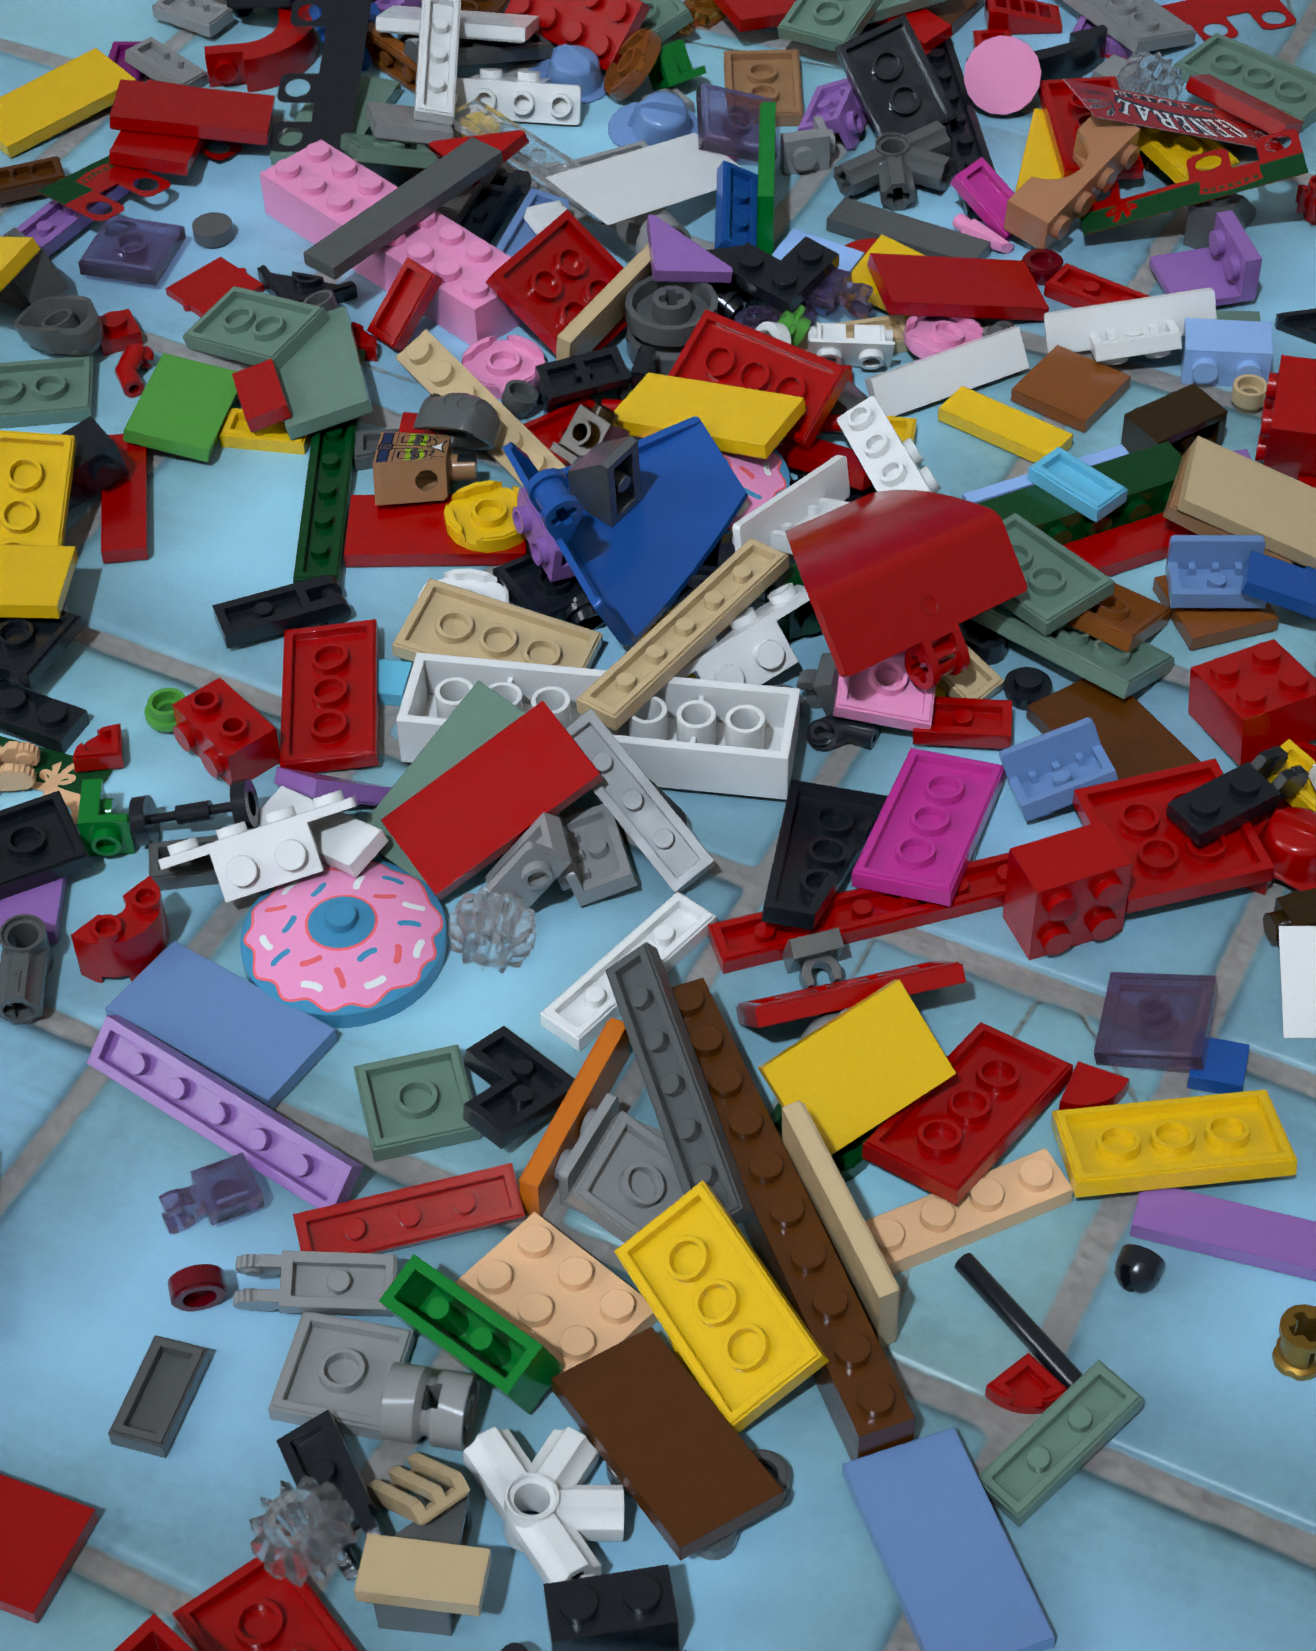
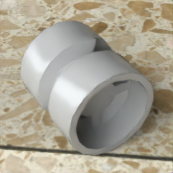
[379,1361,480,1452]

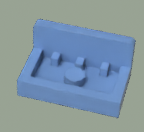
[1165,535,1266,609]
[999,717,1118,822]

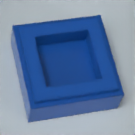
[1187,1035,1250,1094]

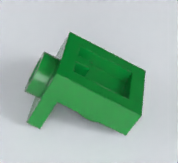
[77,778,136,857]

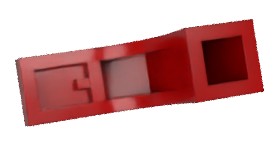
[204,4,320,93]

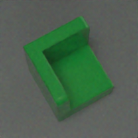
[648,39,707,90]

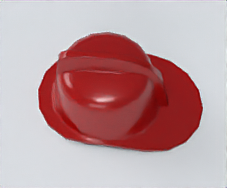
[1252,807,1316,891]

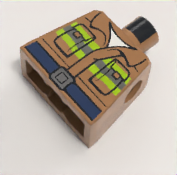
[372,432,477,505]

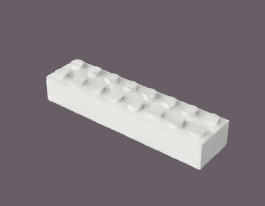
[396,652,800,800]

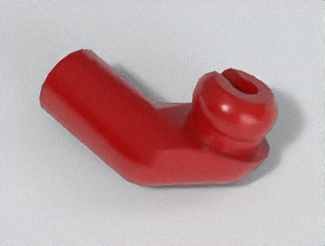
[115,342,154,398]

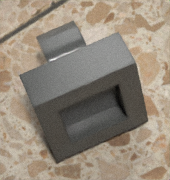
[796,653,838,716]
[782,927,845,989]

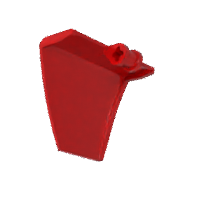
[785,490,1028,690]

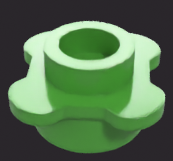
[778,305,811,347]

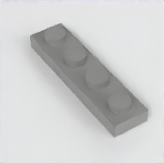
[565,708,716,893]

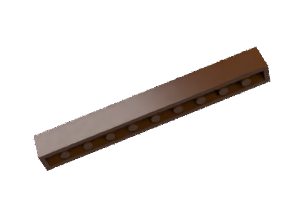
[671,978,915,1461]

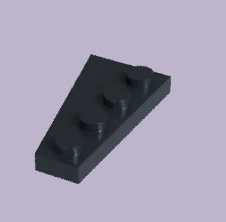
[761,779,888,930]

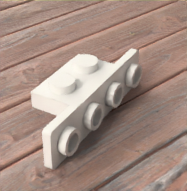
[454,68,582,125]
[1043,287,1217,365]
[837,396,941,492]
[732,455,850,557]
[674,583,810,685]
[158,790,358,902]

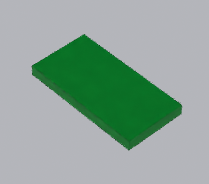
[757,102,776,255]

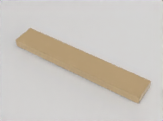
[576,538,789,731]

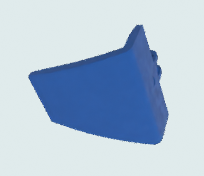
[502,416,748,646]

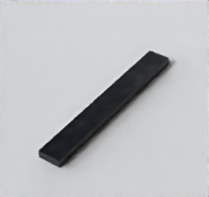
[927,37,995,222]

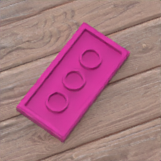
[852,748,1005,906]

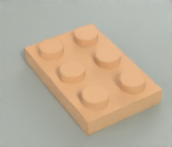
[455,1212,658,1373]

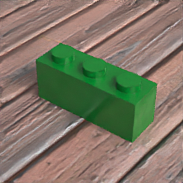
[379,1254,565,1415]

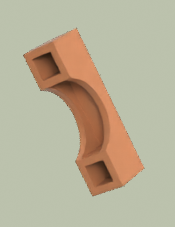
[1004,114,1140,249]

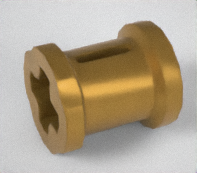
[1272,1304,1316,1381]

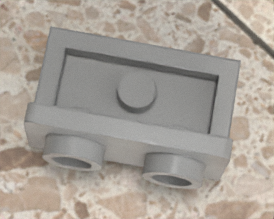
[555,803,637,907]
[471,812,572,926]

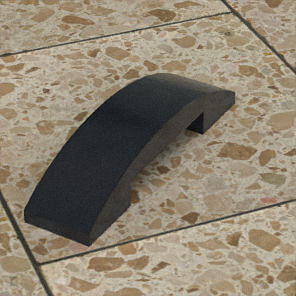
[966,25,1108,92]

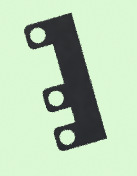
[269,0,372,152]

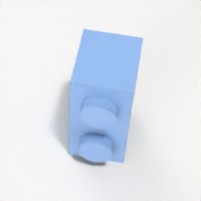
[1180,318,1273,387]

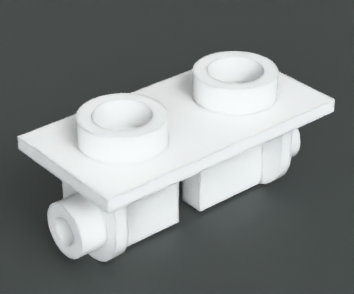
[806,322,895,370]

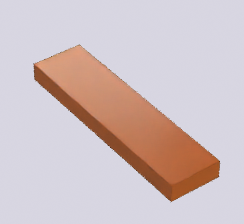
[519,1017,630,1217]

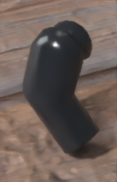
[806,714,879,751]

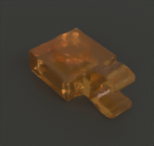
[676,0,727,37]

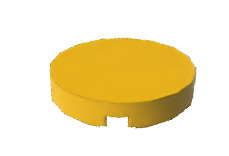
[444,480,526,553]

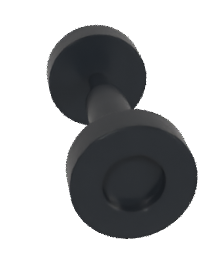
[129,779,260,846]

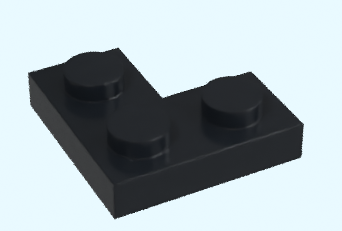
[726,236,839,313]
[463,1026,575,1149]

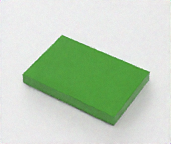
[123,353,239,462]

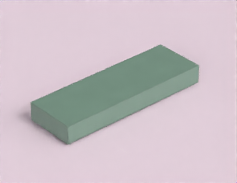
[978,1360,1143,1527]

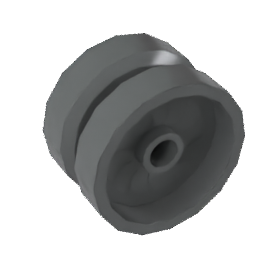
[625,276,718,375]

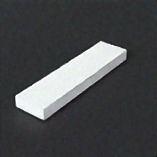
[413,0,461,125]
[864,327,1029,416]
[540,892,717,1052]

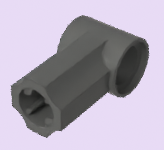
[0,914,54,1025]

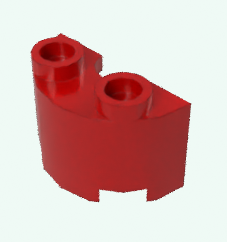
[71,875,170,983]

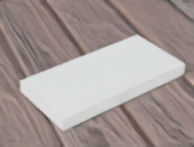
[376,5,539,43]

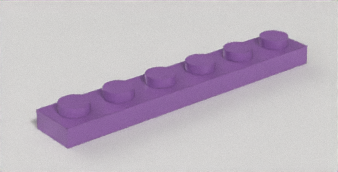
[87,1015,363,1208]

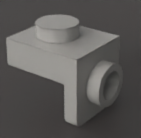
[780,116,836,176]

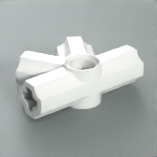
[463,1426,624,1584]

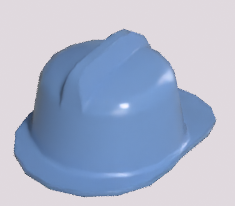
[529,44,607,104]
[608,91,700,147]

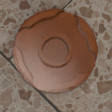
[603,28,661,101]

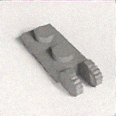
[233,1250,397,1316]

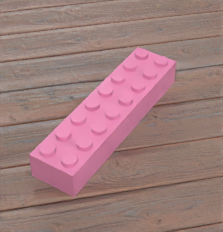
[260,140,524,346]

